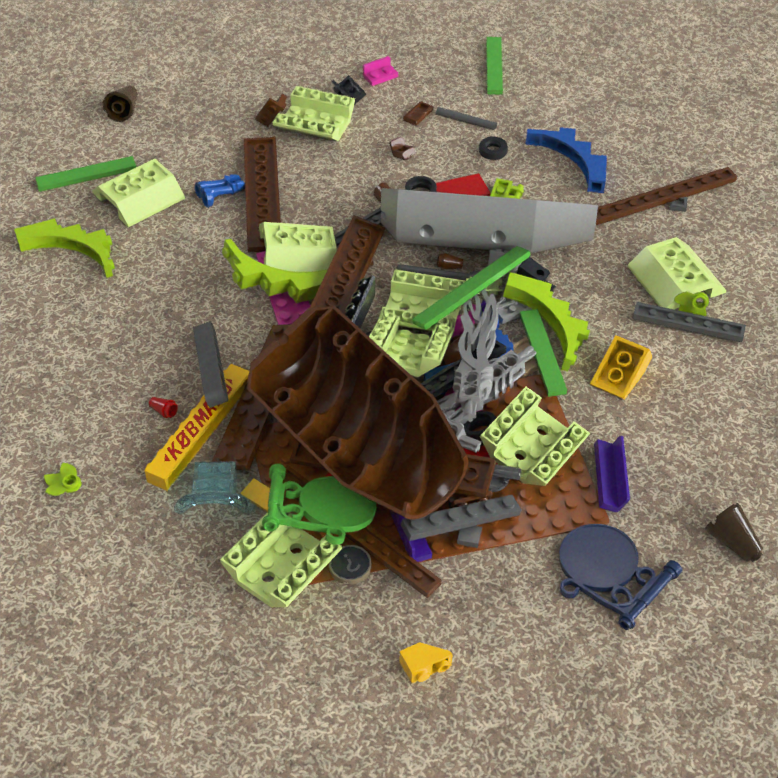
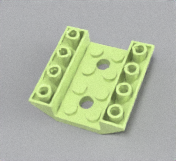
[272,86,355,141]
[92,159,185,227]
[259,222,337,272]
[628,237,726,309]
[378,269,465,331]
[369,312,454,377]
[480,387,590,486]
[220,512,342,608]

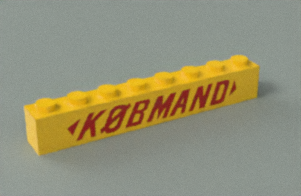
[144,364,249,491]

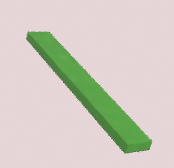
[412,246,531,330]

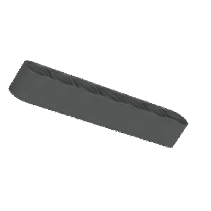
[193,321,229,408]

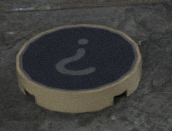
[329,545,371,585]

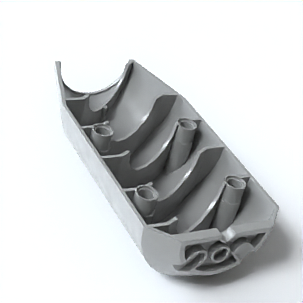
[381,188,598,254]

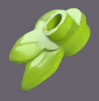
[674,292,709,316]
[44,463,82,496]

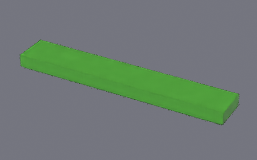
[486,37,503,95]
[35,156,136,192]
[520,309,567,397]

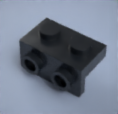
[332,75,367,105]

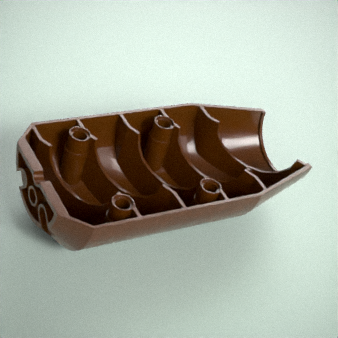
[247,306,468,520]

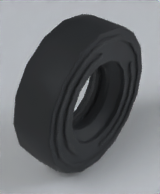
[479,136,508,160]

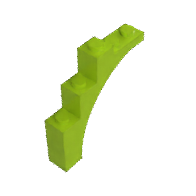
[14,218,115,278]
[222,239,328,303]
[503,272,590,371]

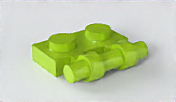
[490,178,524,199]

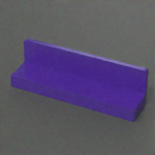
[594,435,630,512]
[388,509,432,562]

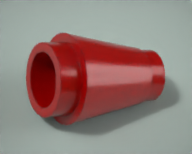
[149,397,178,418]

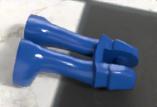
[194,174,245,208]

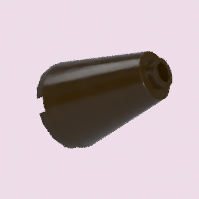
[103,85,138,122]
[705,503,763,563]

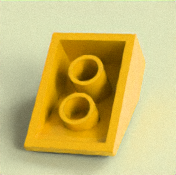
[590,335,652,400]

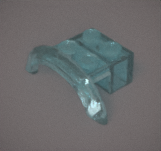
[174,461,255,514]

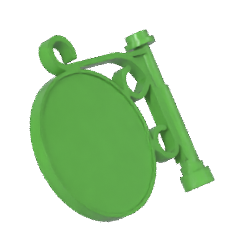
[262,464,376,545]

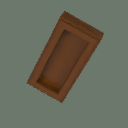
[403,101,434,126]

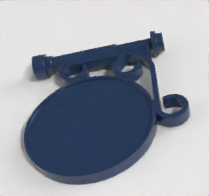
[559,524,683,630]

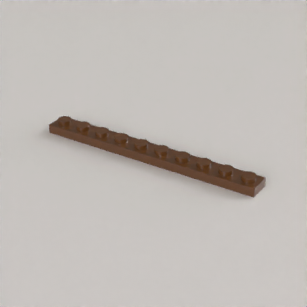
[596,167,737,225]
[283,465,442,598]

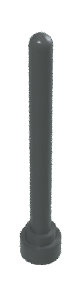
[397,264,480,280]

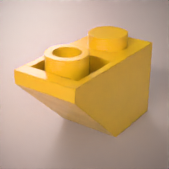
[399,642,452,683]

